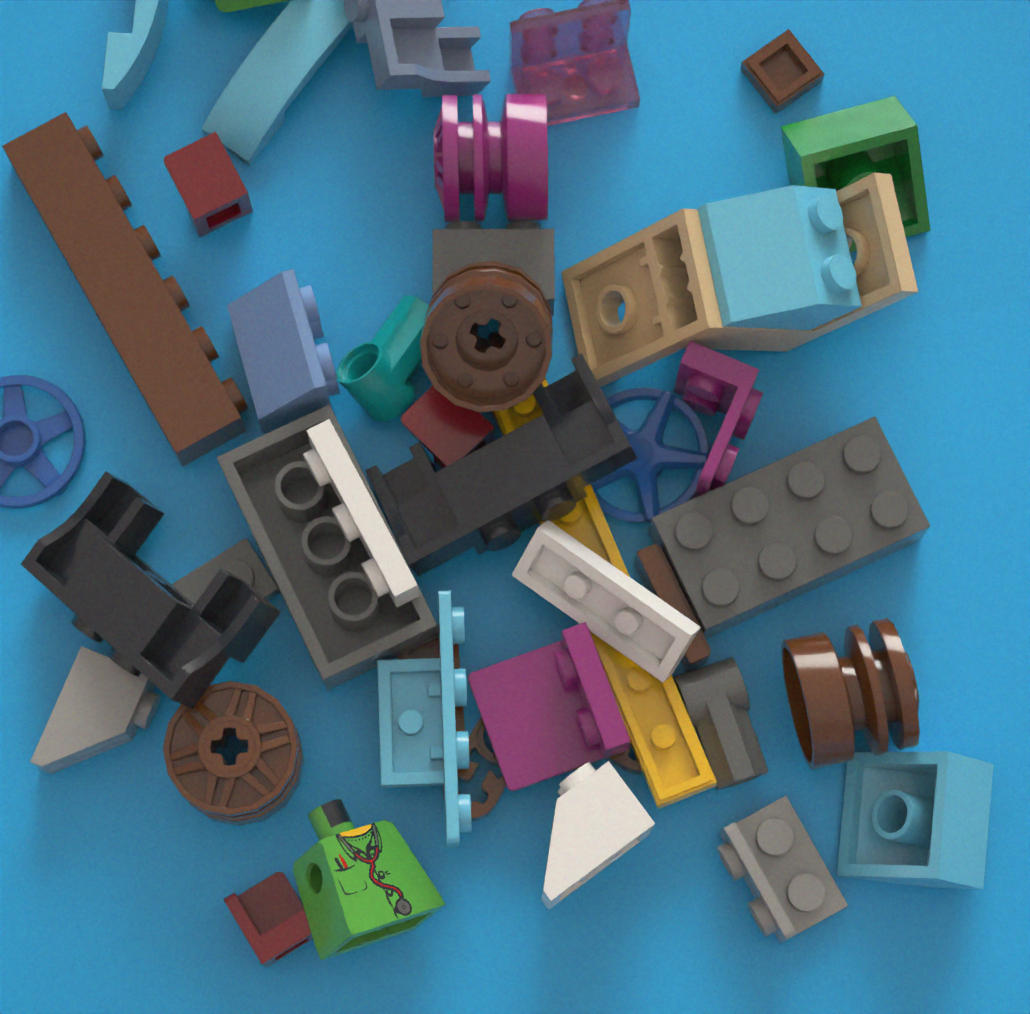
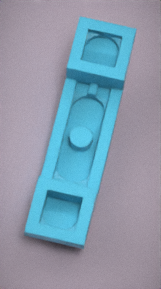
[102,0,169,110]
[201,0,354,166]

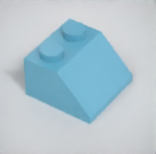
[697,185,862,331]
[837,751,994,889]

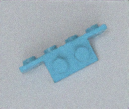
[377,590,472,848]

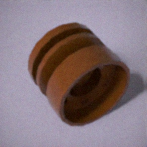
[420,261,553,412]
[781,618,920,770]
[163,681,305,826]

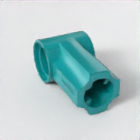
[336,295,429,422]

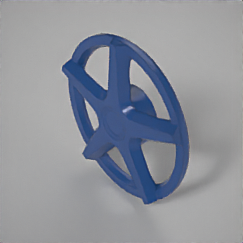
[0,375,86,509]
[591,388,709,523]

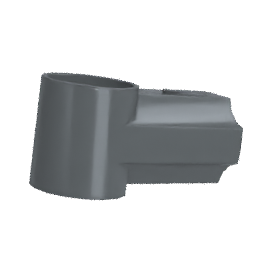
[673,657,768,791]

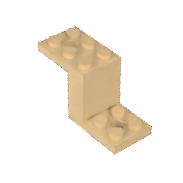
[561,173,918,386]

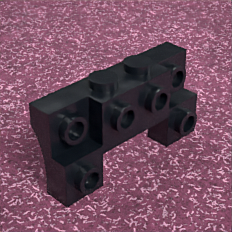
[365,353,638,577]
[21,471,281,709]

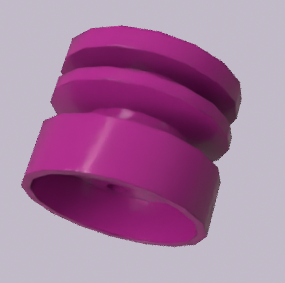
[434,93,548,222]

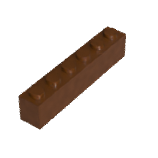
[2,112,249,467]

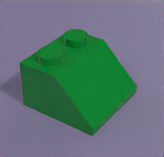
[780,96,931,253]

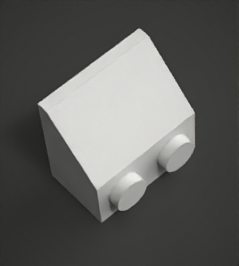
[541,761,655,910]

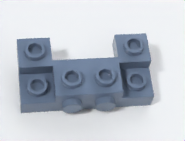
[344,0,491,97]

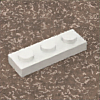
[303,419,419,608]
[512,520,701,683]

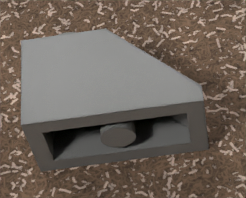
[30,646,161,774]

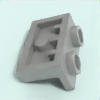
[716,796,848,944]

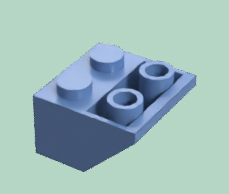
[227,269,340,434]

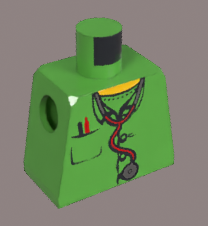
[293,799,445,961]

